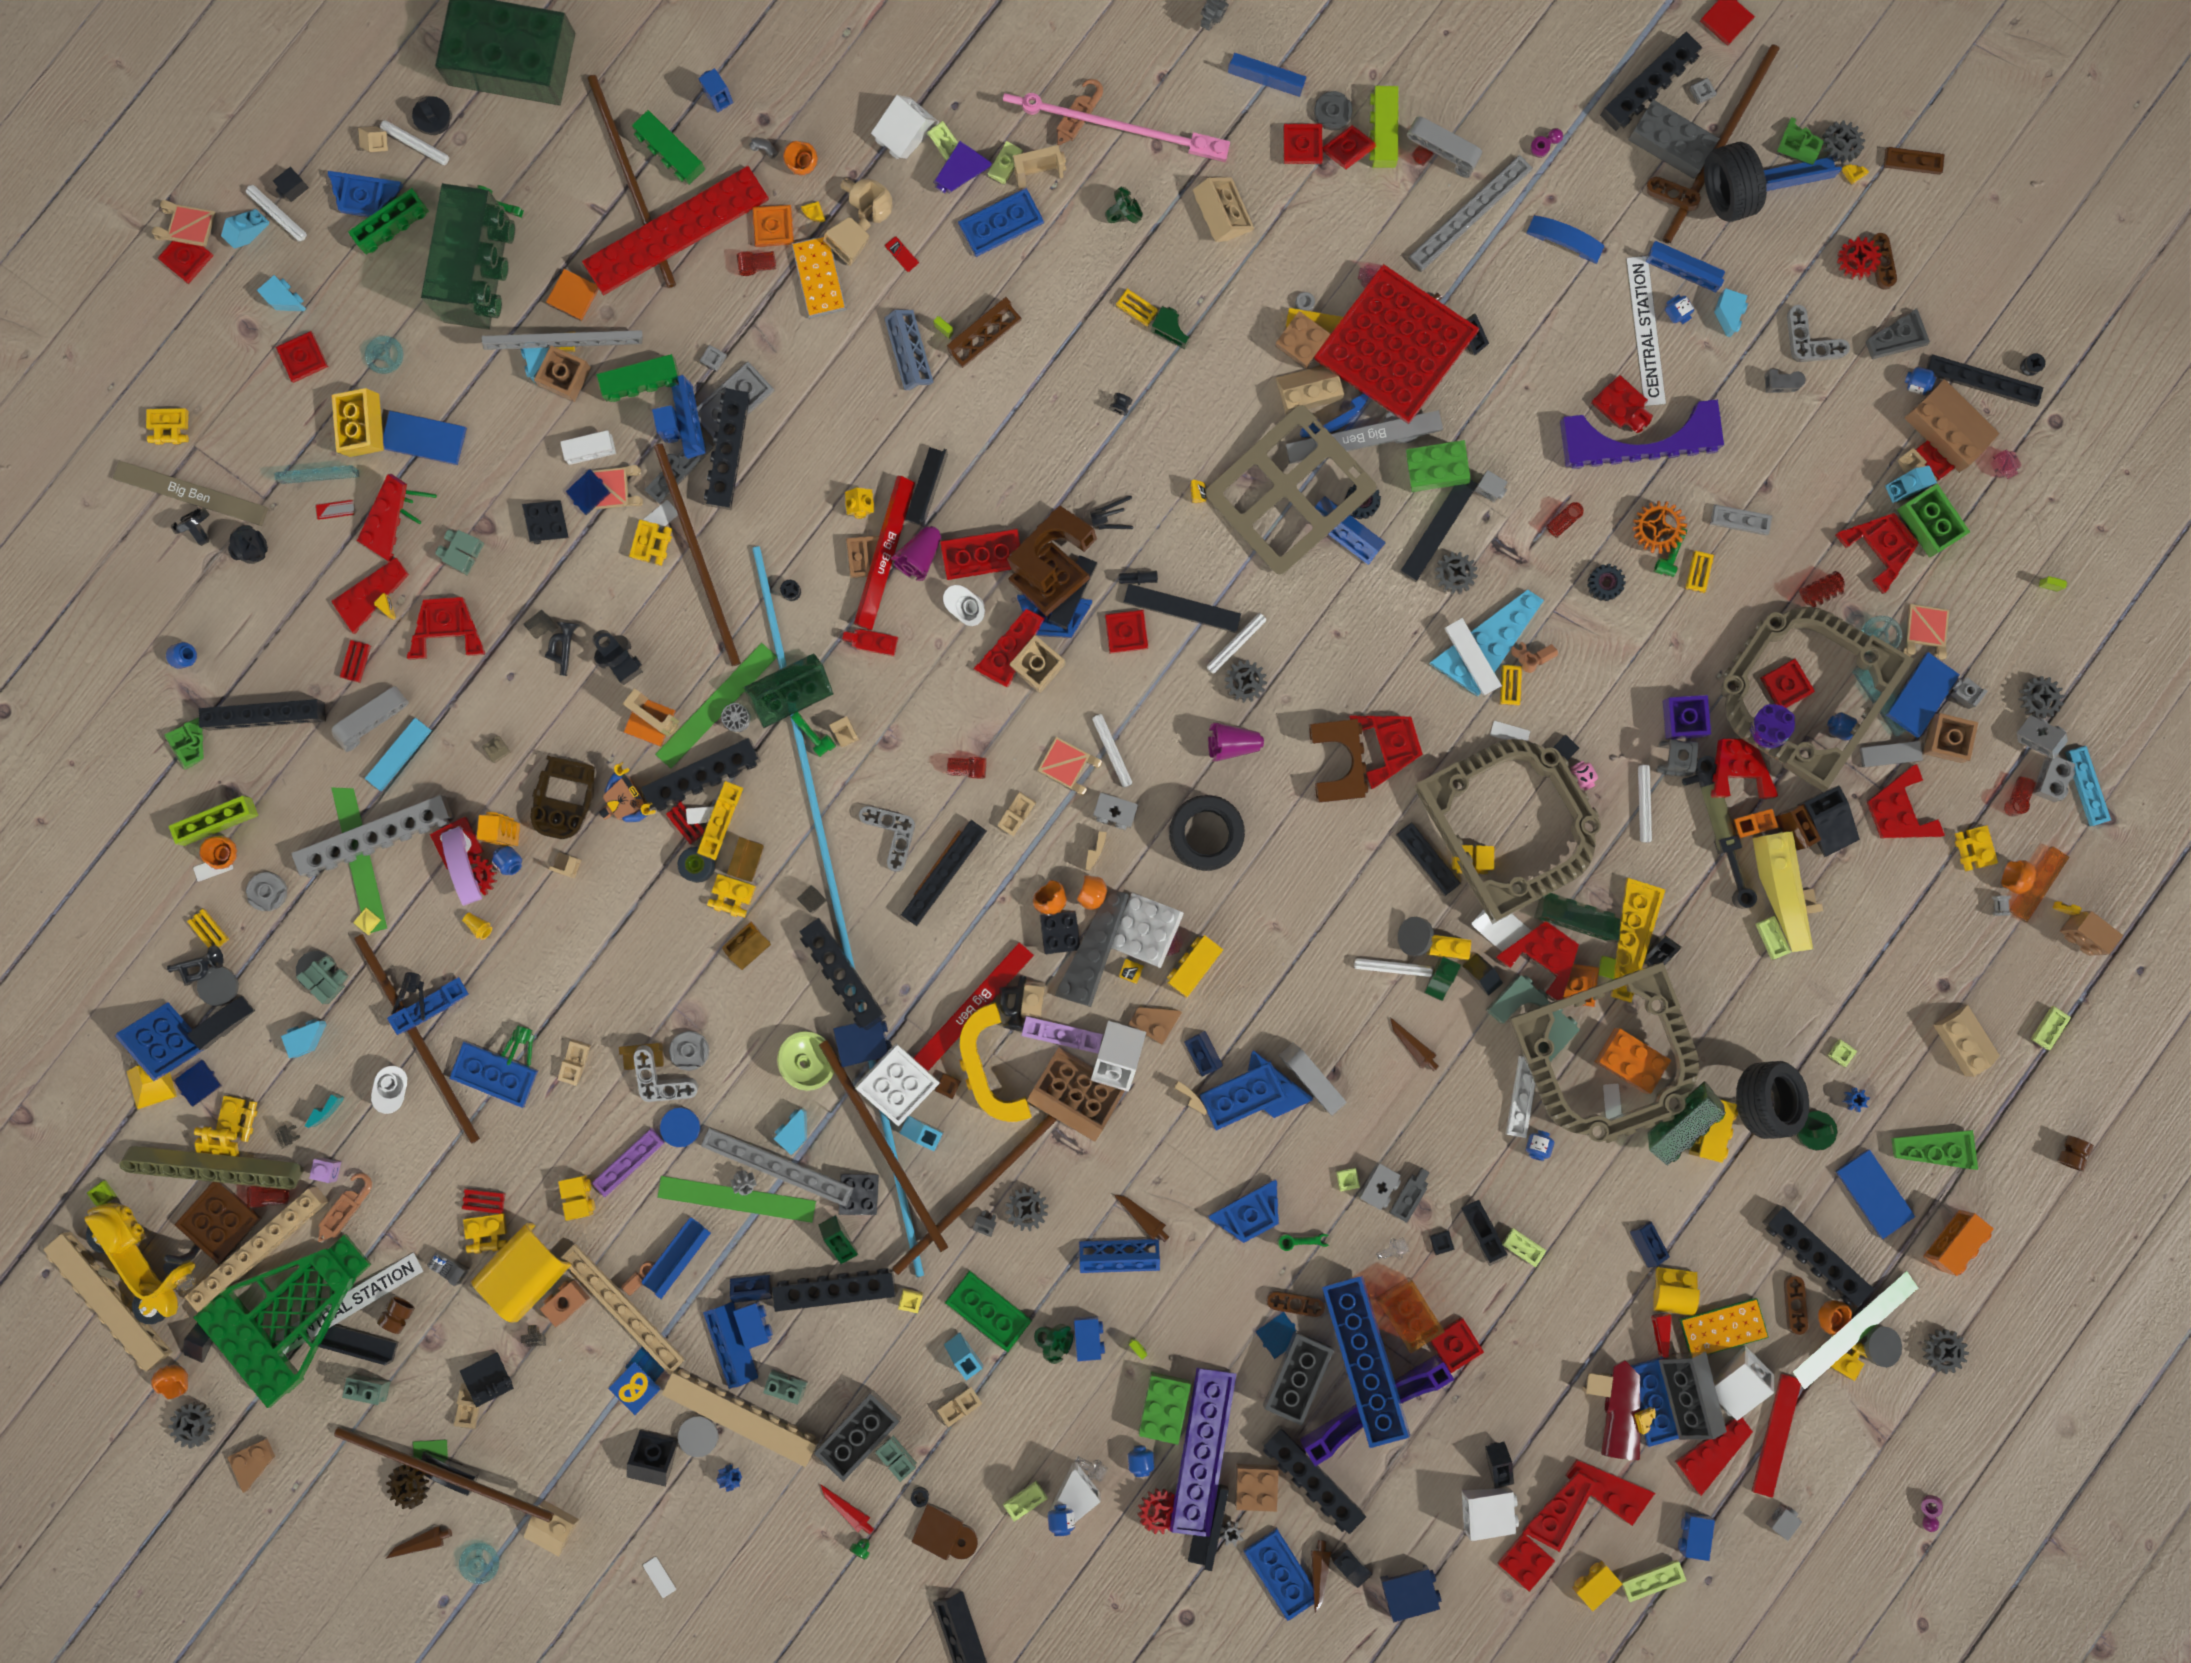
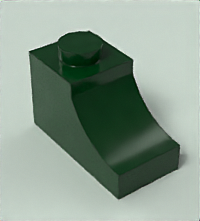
[1151,306,1189,349]
[1424,957,1461,1001]
[818,1215,858,1264]

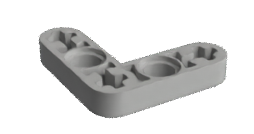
[1787,305,1850,362]
[859,806,915,872]
[634,1045,699,1102]

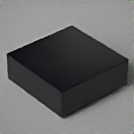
[1552,734,1579,761]
[1429,1230,1455,1255]

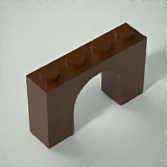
[1007,505,1097,593]
[1308,719,1368,803]

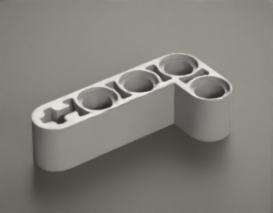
[1407,116,1482,178]
[332,686,409,752]
[1278,1042,1347,1116]

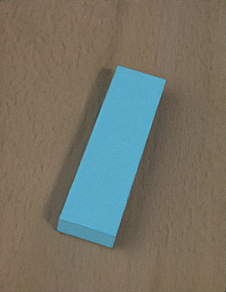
[365,718,432,791]
[2065,746,2111,826]

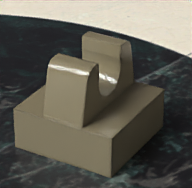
[482,736,511,763]

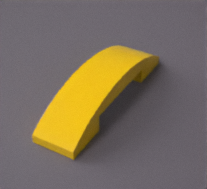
[697,781,743,860]

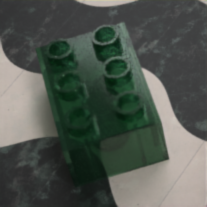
[435,0,576,106]
[421,183,515,330]

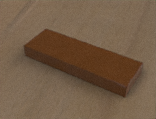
[1883,147,1945,175]

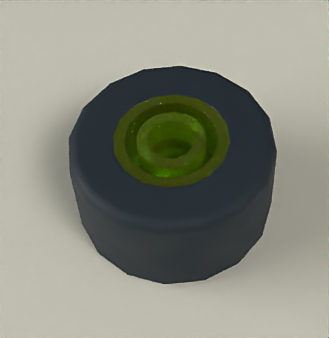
[677,847,715,883]

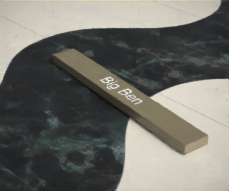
[113,461,268,526]

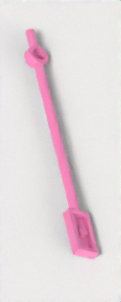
[1003,93,1230,162]

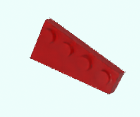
[357,474,407,562]
[331,558,409,634]
[973,609,1045,687]
[1675,1417,1753,1496]
[1565,1459,1656,1526]
[1523,1471,1597,1552]

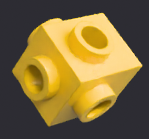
[845,487,874,519]

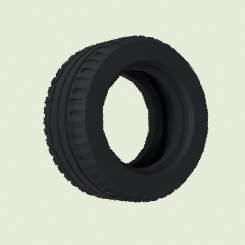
[1704,141,1767,222]
[1169,795,1245,871]
[1736,1061,1809,1139]

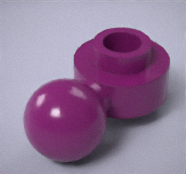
[1530,128,1563,158]
[1921,1495,1943,1532]

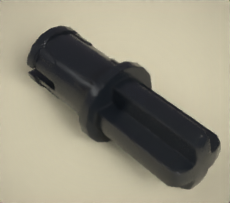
[1118,570,1158,585]

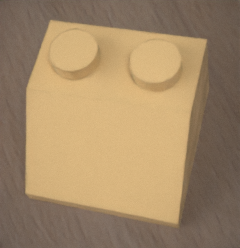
[1009,635,1066,693]
[524,1500,579,1557]

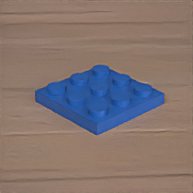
[115,1002,204,1081]

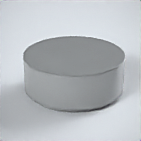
[1295,292,1315,311]

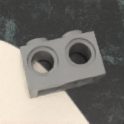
[2032,756,2076,802]

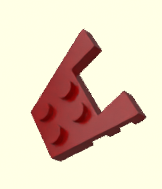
[1835,513,1919,594]
[407,597,485,660]
[1349,715,1423,789]
[1711,739,1778,799]
[1867,764,1945,839]
[1496,921,1579,1001]

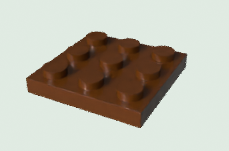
[1008,541,1090,616]
[174,1182,262,1265]

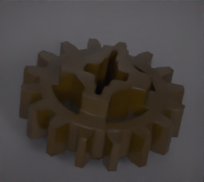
[386,1464,430,1510]

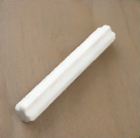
[380,120,449,165]
[245,185,307,242]
[1207,613,1266,673]
[1093,714,1132,787]
[1638,765,1652,843]
[1354,958,1433,977]

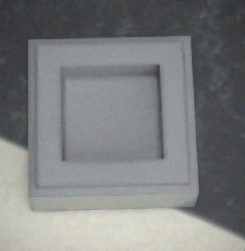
[1689,78,1717,105]
[699,345,727,372]

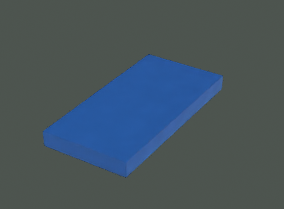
[958,188,1044,257]
[383,411,467,466]
[1885,652,1960,738]
[449,1041,539,1108]
[1199,1061,1288,1131]
[1835,1149,1915,1239]
[1630,1357,1679,1447]
[1243,1528,1314,1621]

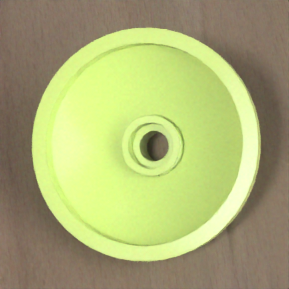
[777,1032,834,1091]

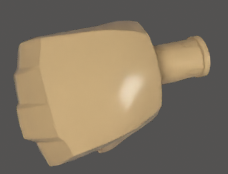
[841,178,892,223]

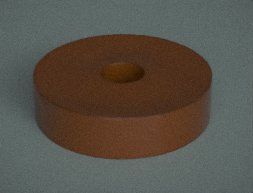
[950,1525,978,1560]

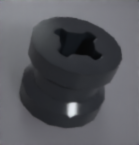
[2020,353,2046,376]
[1109,393,1133,416]
[780,579,801,602]

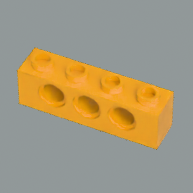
[477,812,520,847]

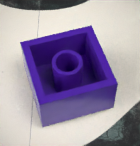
[1662,695,1711,740]

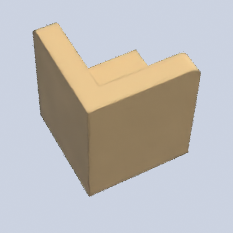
[358,126,388,152]
[829,716,859,747]
[548,852,581,878]
[1803,889,1823,914]
[1582,1373,1613,1397]

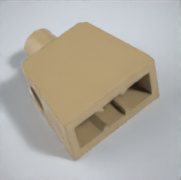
[823,217,871,266]
[1021,980,1046,1020]

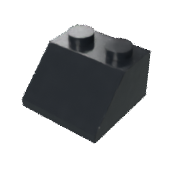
[626,1430,678,1487]

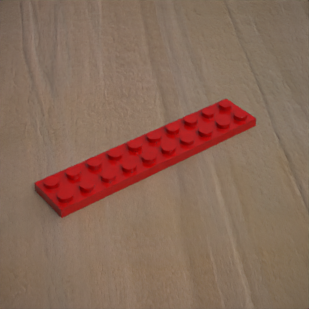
[582,166,769,296]

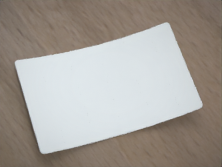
[1472,909,1532,952]

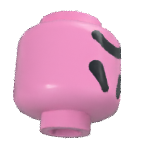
[1570,761,1598,791]

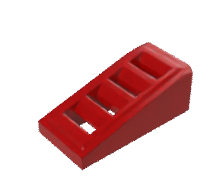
[1651,1313,1672,1358]

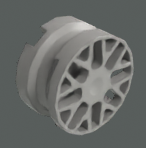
[721,703,751,732]

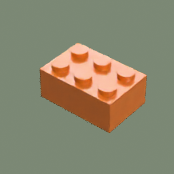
[1594,1028,1671,1094]
[1923,1210,1994,1276]

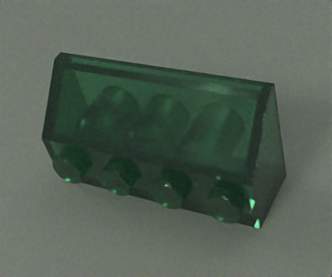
[743,653,834,728]
[1534,893,1620,942]
[1647,1081,1725,1166]

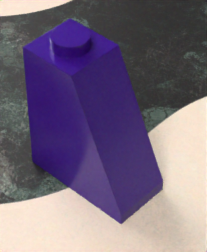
[933,141,992,194]

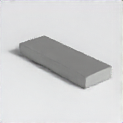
[1710,505,1772,536]
[1860,741,1923,768]

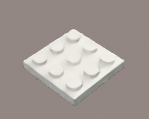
[1111,893,1184,968]
[855,1043,940,1126]

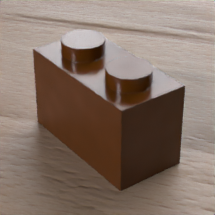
[1775,804,1821,851]

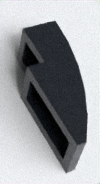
[187,996,255,1050]
[1461,1200,1508,1266]
[420,1451,479,1496]

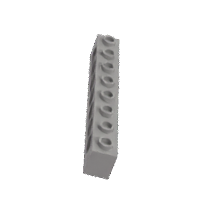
[291,795,454,878]

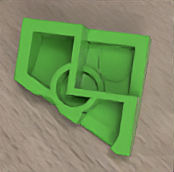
[1777,117,1824,165]
[164,717,204,770]

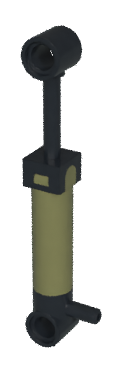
[1682,756,1757,909]

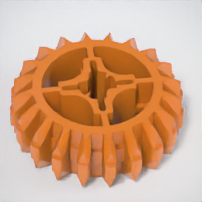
[1632,501,1687,554]

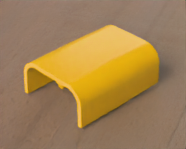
[471,1223,572,1322]

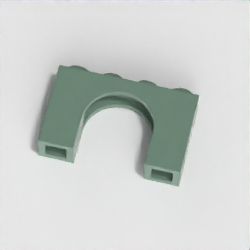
[1486,975,1580,1062]

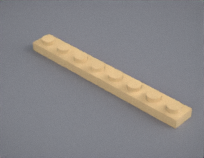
[559,1244,686,1375]

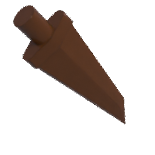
[1390,1017,1439,1072]
[1113,1194,1170,1242]
[385,1526,452,1559]
[1311,1540,1331,1613]

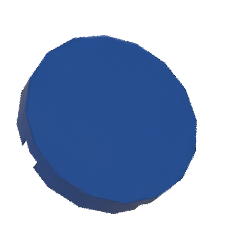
[660,1107,701,1147]

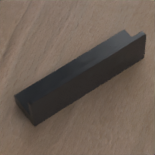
[905,447,948,527]
[313,1325,399,1365]
[1188,1484,1229,1571]
[933,1591,987,1663]

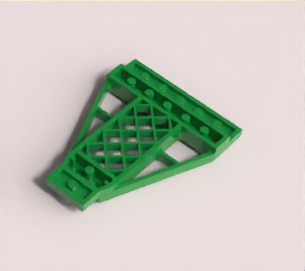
[193,1235,372,1408]

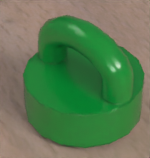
[849,1538,870,1560]

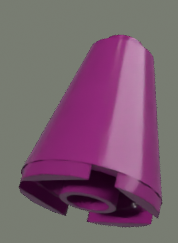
[891,526,941,581]
[1208,722,1264,762]

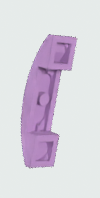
[442,827,482,906]
[1021,1016,1103,1053]

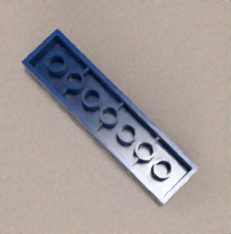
[1322,1275,1411,1448]

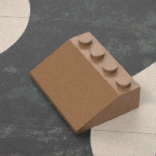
[1904,379,1999,473]
[1027,1047,1125,1142]

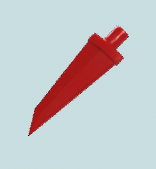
[820,1484,875,1535]

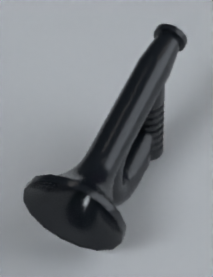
[545,622,581,676]
[167,945,224,986]
[1000,975,1027,1031]

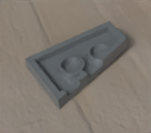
[1866,308,1930,359]

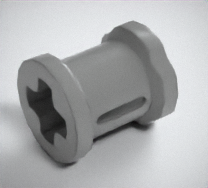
[1992,896,2012,916]

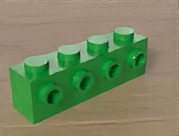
[632,110,706,185]
[348,188,430,255]
[596,354,680,402]

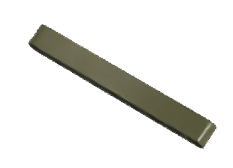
[119,1146,304,1189]

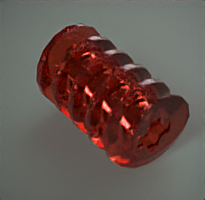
[1799,571,1845,608]

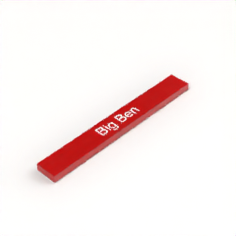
[854,476,915,630]
[914,942,1034,1071]

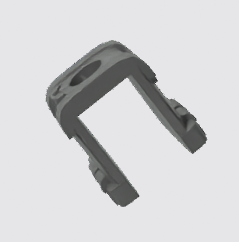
[1656,739,1698,777]

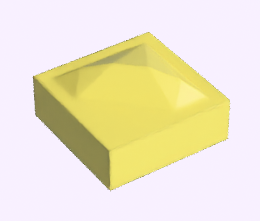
[353,908,381,935]
[898,1288,923,1313]

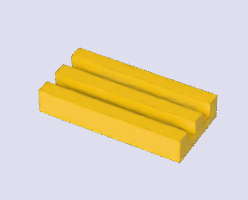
[1116,288,1159,327]
[1685,550,1714,594]
[1500,665,1522,706]
[187,909,229,948]

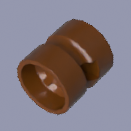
[2057,1135,2094,1172]
[377,1296,415,1334]

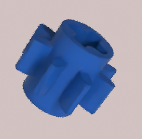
[1842,1087,1870,1112]
[716,1464,742,1492]

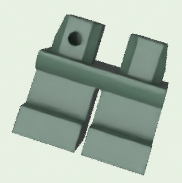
[435,529,485,576]
[296,956,349,1004]
[763,1369,808,1405]
[342,1374,391,1405]
[875,1435,917,1482]

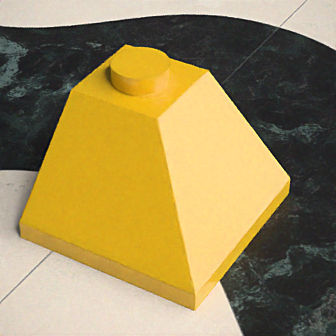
[126,1065,177,1109]

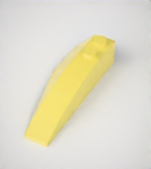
[1752,832,1813,952]

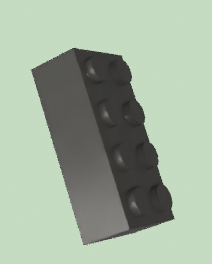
[1628,99,1720,179]
[1263,1331,1334,1426]
[1659,1352,1727,1440]
[814,1390,902,1482]

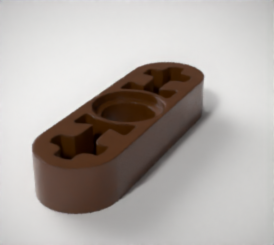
[1647,177,1701,211]
[1869,233,1897,290]
[1784,1275,1808,1335]
[1266,1291,1325,1317]

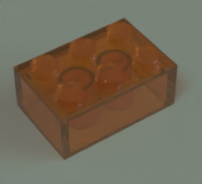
[1375,1277,1445,1353]

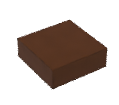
[935,1073,961,1099]

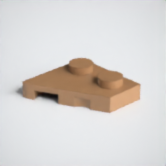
[846,536,879,578]
[1129,1007,1182,1045]
[227,1438,275,1493]

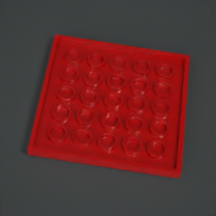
[1314,264,1479,424]

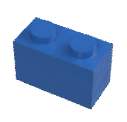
[698,68,734,113]
[652,405,681,443]
[733,1301,773,1350]
[1074,1316,1105,1361]
[1678,1512,1715,1561]

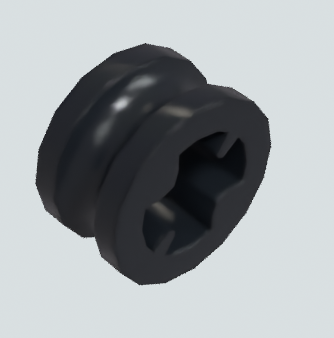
[911,1487,929,1507]

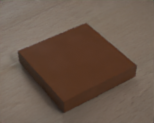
[911,1503,964,1560]

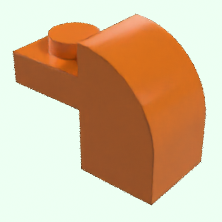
[1733,809,1778,838]

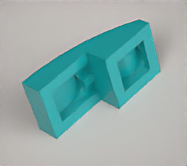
[305,1094,345,1128]

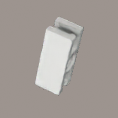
[561,430,616,465]

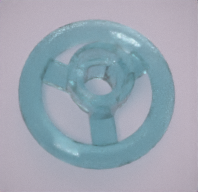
[365,336,404,374]
[1862,616,1902,648]
[459,1543,499,1584]

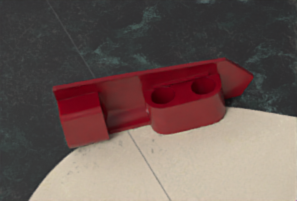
[1601,1360,1640,1461]

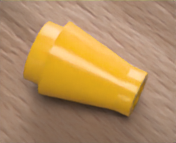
[462,912,493,940]

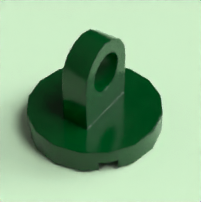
[1105,186,1143,224]
[1797,1111,1838,1151]
[1034,1323,1074,1364]

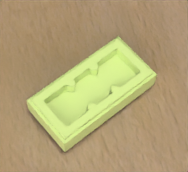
[927,121,958,161]
[988,141,1023,185]
[1755,916,1791,960]
[2031,1006,2071,1050]
[1502,1228,1547,1267]
[1003,1480,1048,1522]

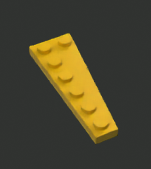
[1611,878,1665,1003]

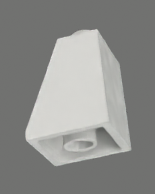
[871,95,939,159]
[1091,1021,1146,1092]
[1713,1346,1774,1421]
[1050,1461,1101,1522]
[1462,1488,1519,1541]

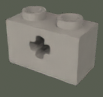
[2017,715,2068,760]
[1093,793,1138,830]
[1358,1162,1401,1210]

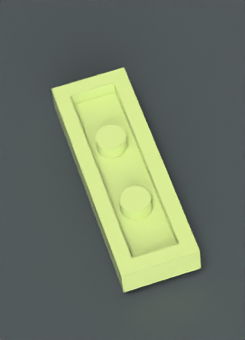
[1621,1560,1686,1602]

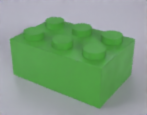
[1406,440,1470,493]
[1897,484,1970,558]
[1138,1372,1191,1445]

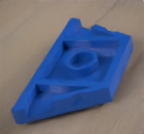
[328,171,403,217]
[1017,595,1092,638]
[1247,1050,1313,1118]
[1208,1179,1279,1243]

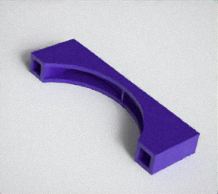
[1560,399,1724,469]
[1300,1355,1454,1466]

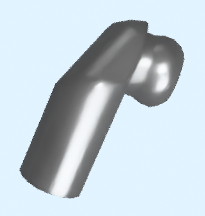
[749,137,778,159]

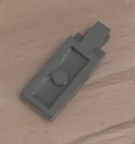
[1389,1167,1430,1223]

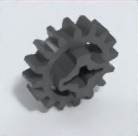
[1200,0,1229,31]
[1822,120,1865,164]
[1434,552,1478,595]
[1224,660,1267,703]
[2018,676,2065,719]
[1005,1187,1049,1231]
[1922,1328,1969,1374]
[168,1402,216,1449]

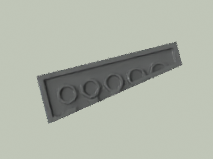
[1055,889,1129,1007]

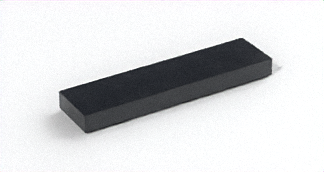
[1049,555,1097,630]
[1396,822,1461,896]

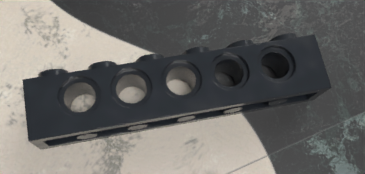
[1600,31,1702,131]
[704,388,750,510]
[198,699,326,731]
[641,738,761,812]
[799,918,887,1030]
[1762,1205,1874,1307]
[772,1268,897,1312]
[1262,1425,1366,1535]

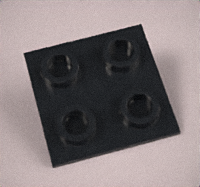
[522,500,569,544]
[1040,911,1080,955]
[838,1173,879,1215]
[460,1352,514,1408]

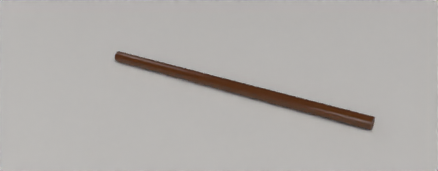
[1662,44,1780,244]
[587,75,676,288]
[654,443,741,667]
[354,934,480,1144]
[819,1040,949,1252]
[892,1115,1057,1275]
[334,1427,554,1523]

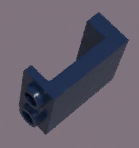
[833,1020,892,1067]
[1380,1565,1442,1623]

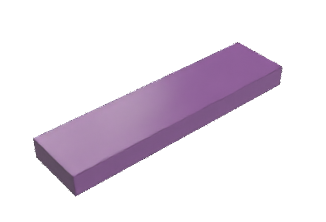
[591,1128,665,1197]

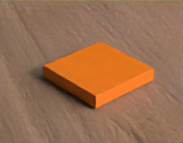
[752,205,794,247]
[546,269,599,321]
[624,700,676,747]
[1554,964,1599,1007]

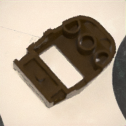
[530,756,595,839]

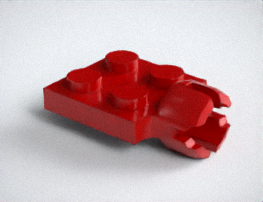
[1591,375,1653,433]

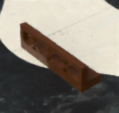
[947,297,1022,368]

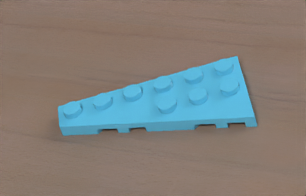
[1429,590,1544,697]

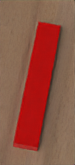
[1751,1373,1801,1498]

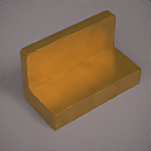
[727,837,764,882]
[722,922,771,970]
[619,1043,664,1070]

